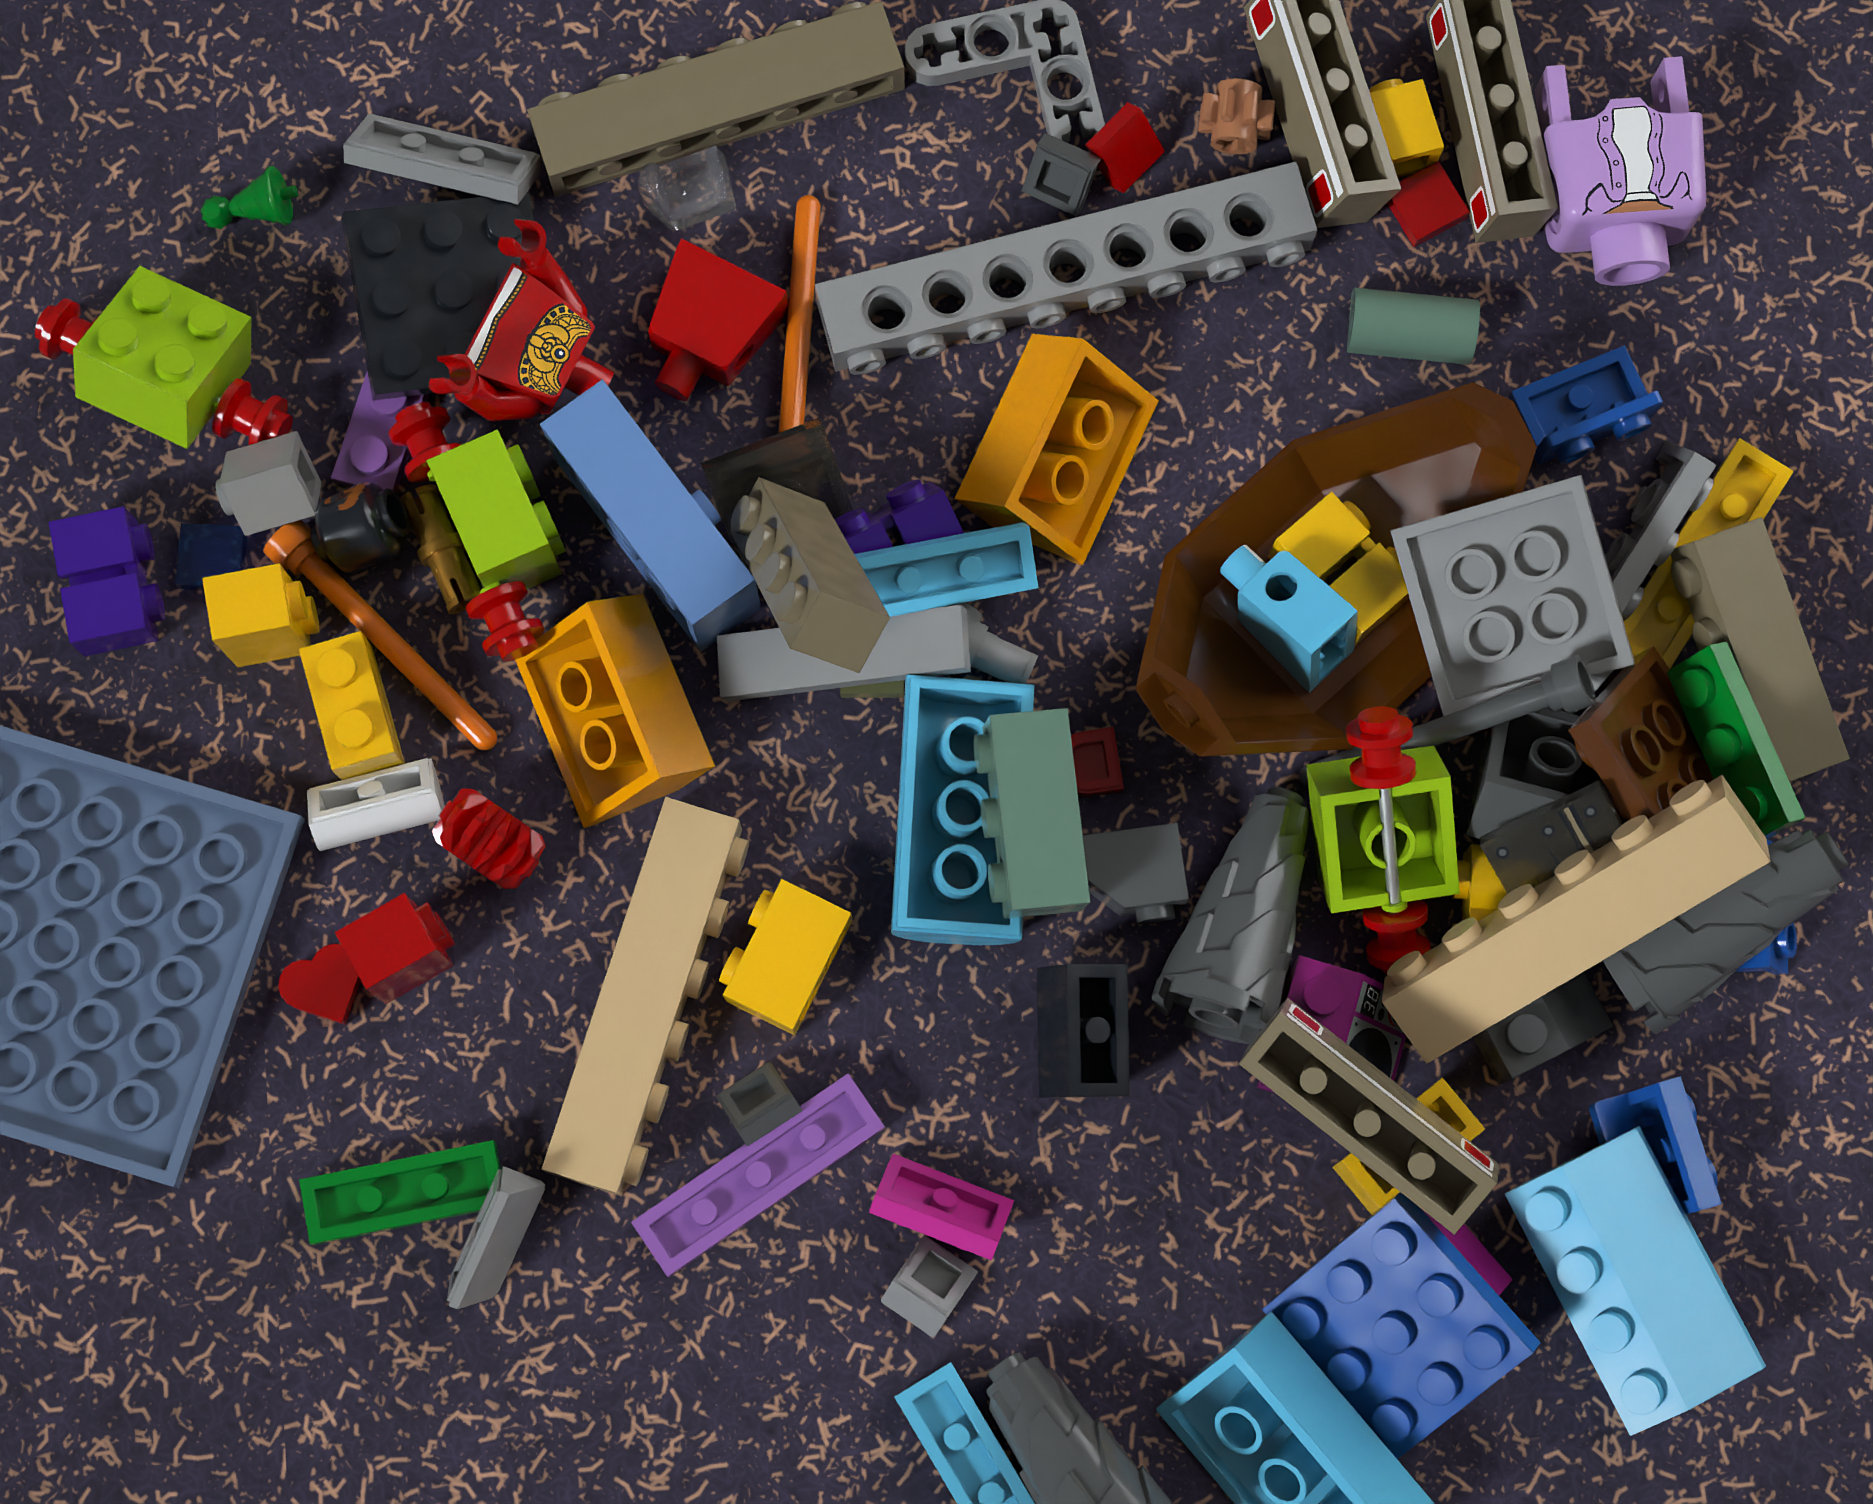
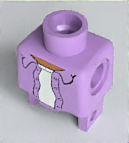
[1535,57,1707,286]

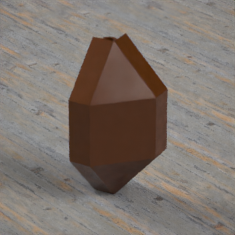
[1136,382,1537,756]

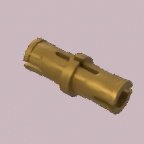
[400,484,481,615]

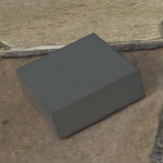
[1022,133,1101,217]
[716,1061,802,1146]

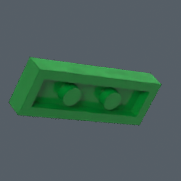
[1667,642,1806,839]
[299,1140,501,1246]

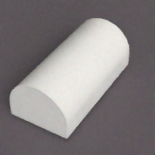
[307,758,445,851]

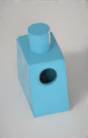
[1220,545,1358,693]

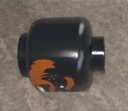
[311,481,411,574]

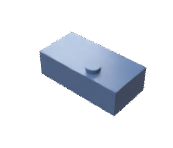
[540,379,761,653]

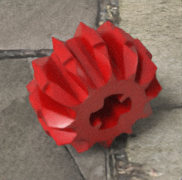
[432,788,546,889]

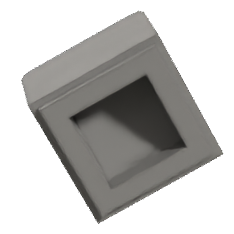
[881,1235,978,1337]

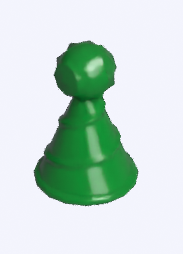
[200,165,298,229]

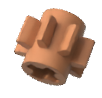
[1198,78,1275,154]

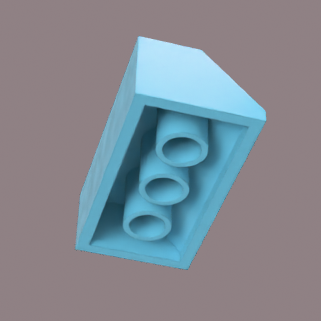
[1505,1126,1766,1436]
[1156,1311,1435,1504]

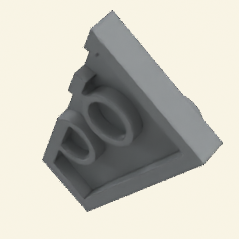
[1605,440,1716,621]

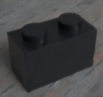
[1037,964,1130,1098]

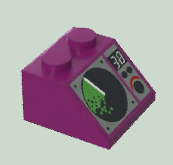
[1257,955,1406,1093]

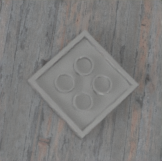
[1390,475,1635,716]

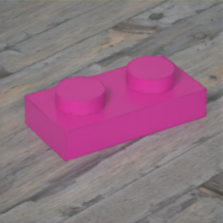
[869,1154,1014,1260]

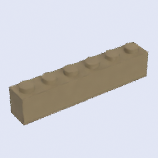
[527,1,905,197]

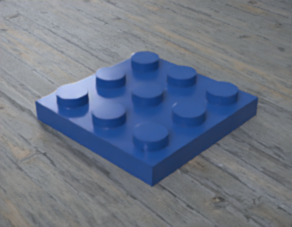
[1262,1192,1541,1459]

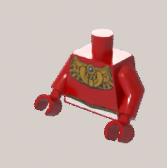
[429,219,614,421]

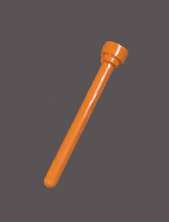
[763,195,821,484]
[263,520,497,751]

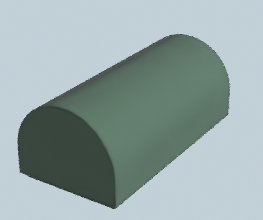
[1347,287,1480,365]

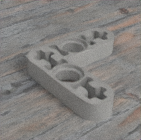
[905,0,1105,153]

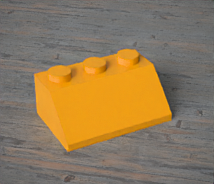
[954,334,1159,565]
[515,594,715,828]

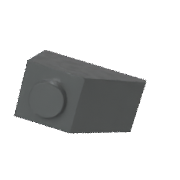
[1083,823,1189,924]
[1473,972,1613,1085]

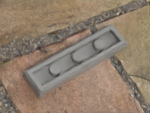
[717,605,971,701]

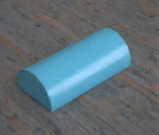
[891,674,1034,945]

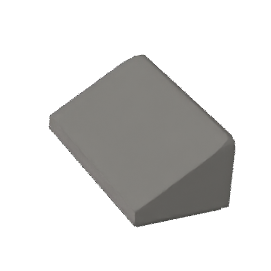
[447,1166,545,1309]

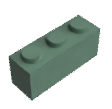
[974,708,1090,919]

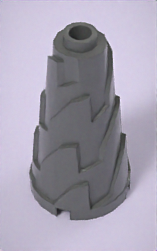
[1152,787,1311,1044]
[1603,829,1849,1034]
[986,1352,1173,1504]

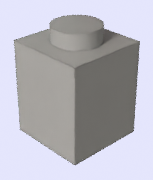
[216,431,322,536]

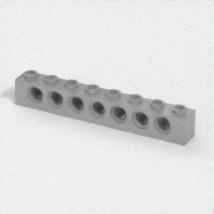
[815,162,1317,375]

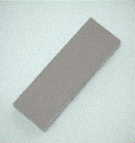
[343,114,541,205]

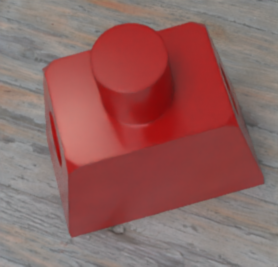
[648,238,788,401]

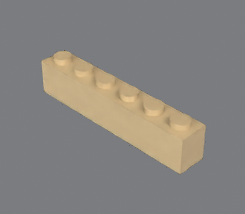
[1382,775,1771,1064]
[542,797,749,1196]

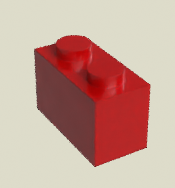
[334,892,456,1004]

